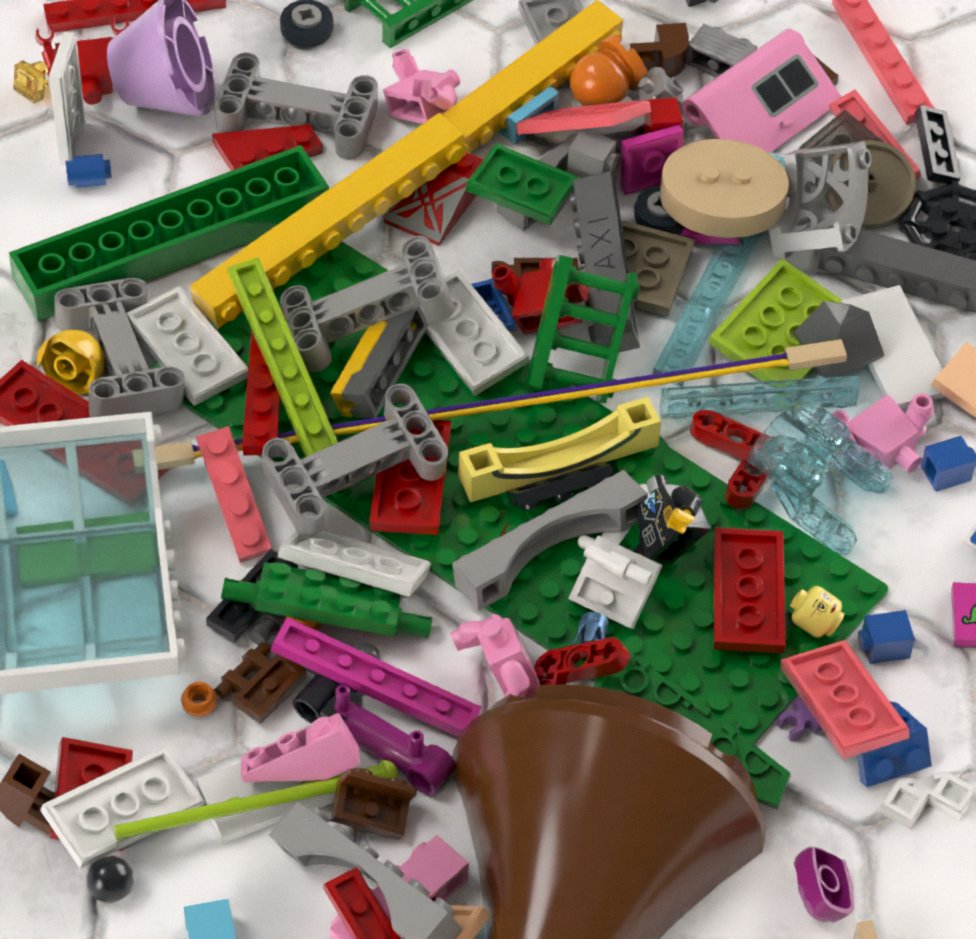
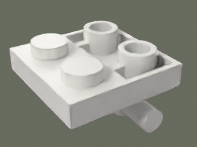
[568,536,663,629]

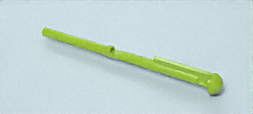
[113,760,399,840]

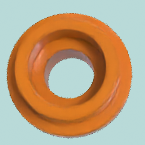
[181,682,217,717]

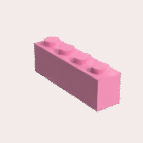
[329,835,469,939]

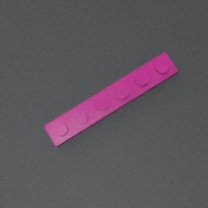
[271,617,482,738]

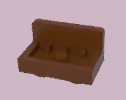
[330,768,417,840]

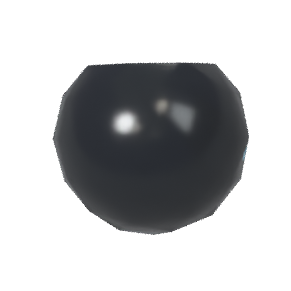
[86,856,134,903]

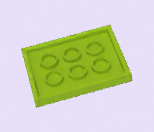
[708,258,842,399]

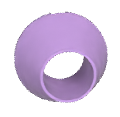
[107,0,215,116]

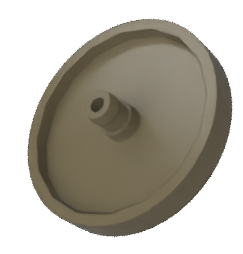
[825,140,916,229]

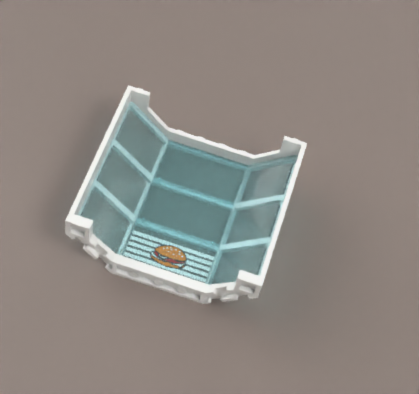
[0,412,186,694]

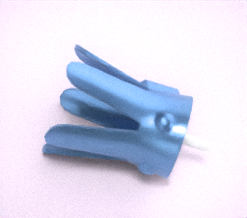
[570,612,609,646]

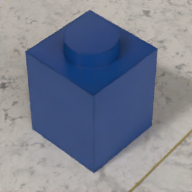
[921,436,976,492]
[858,610,915,664]

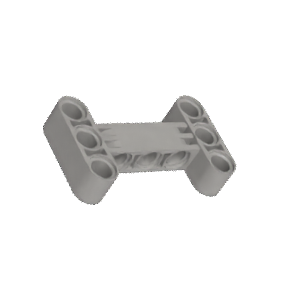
[215,52,378,160]
[280,236,454,372]
[54,278,185,418]
[262,384,448,536]

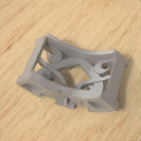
[769,141,871,260]

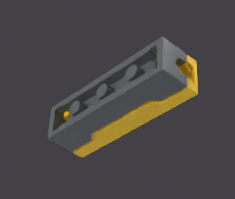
[330,306,429,418]

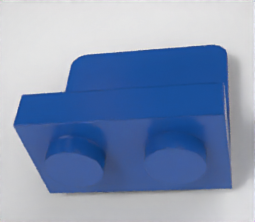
[857,701,932,787]

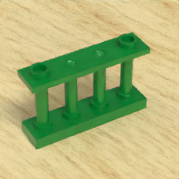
[344,0,473,48]
[525,255,640,404]

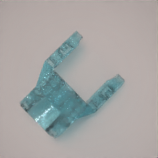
[746,398,894,555]

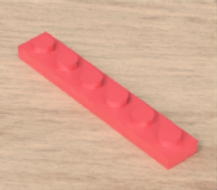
[832,0,934,125]

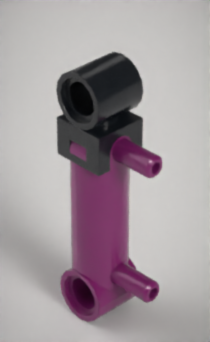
[292,674,456,796]

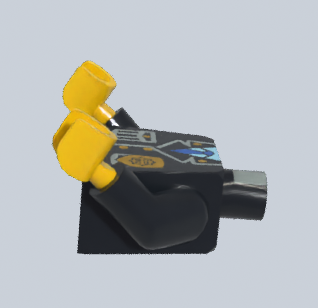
[633,475,711,563]

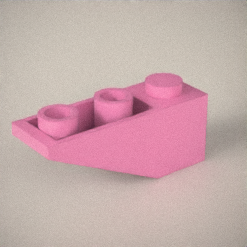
[241,713,359,782]

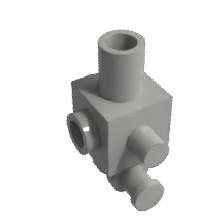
[638,67,687,131]

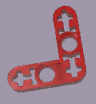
[689,410,783,509]
[534,638,630,686]

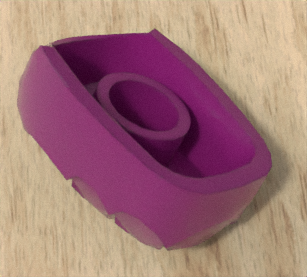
[793,846,854,923]

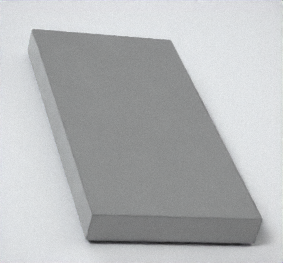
[518,0,584,90]

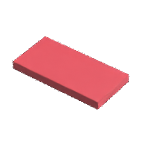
[516,100,651,135]
[781,640,909,759]

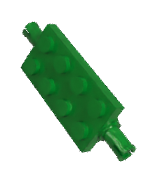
[221,562,432,639]

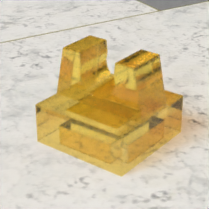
[13,60,49,103]

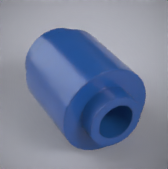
[65,154,112,188]

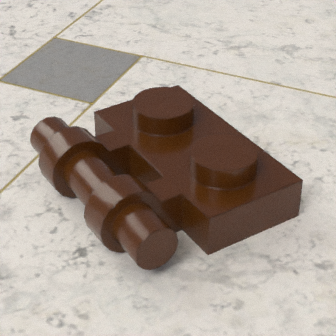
[214,642,307,724]

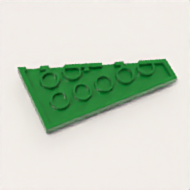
[593,636,791,810]

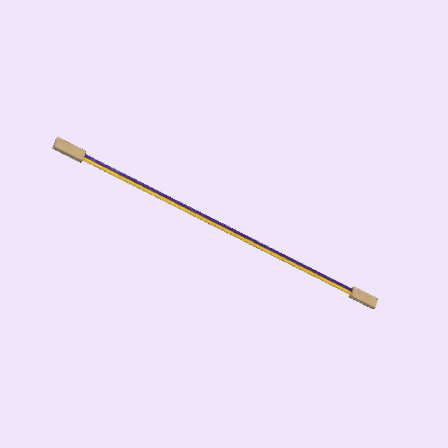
[132,339,847,473]

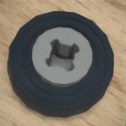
[280,0,334,47]
[634,186,684,234]

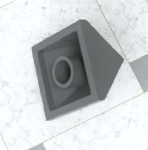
[794,301,884,384]

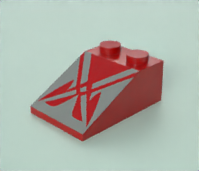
[384,152,484,246]

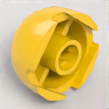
[37,330,106,396]

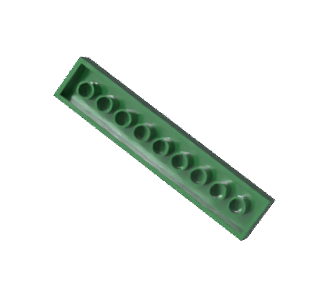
[8,145,329,322]

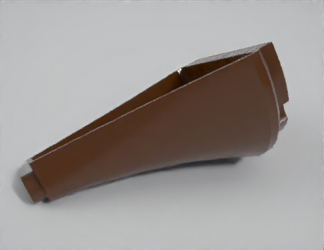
[452,684,766,939]

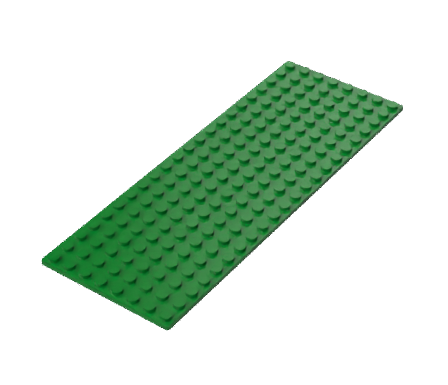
[148,241,888,746]

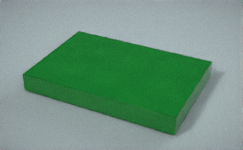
[466,143,580,225]

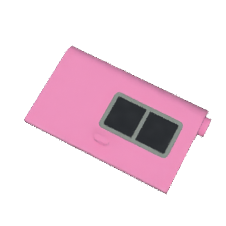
[682,29,842,154]

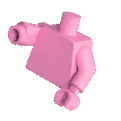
[383,49,460,124]
[824,394,934,473]
[450,613,541,698]

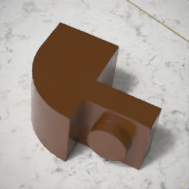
[629,23,689,78]
[0,753,54,835]

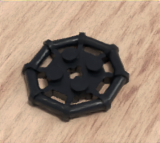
[898,181,976,261]

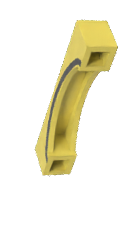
[458,397,661,502]

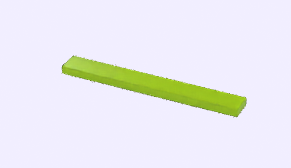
[227,257,354,491]

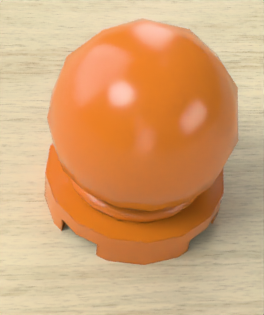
[569,34,648,106]

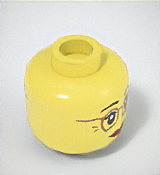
[790,586,845,638]

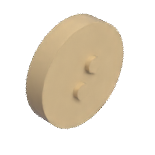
[660,139,789,238]

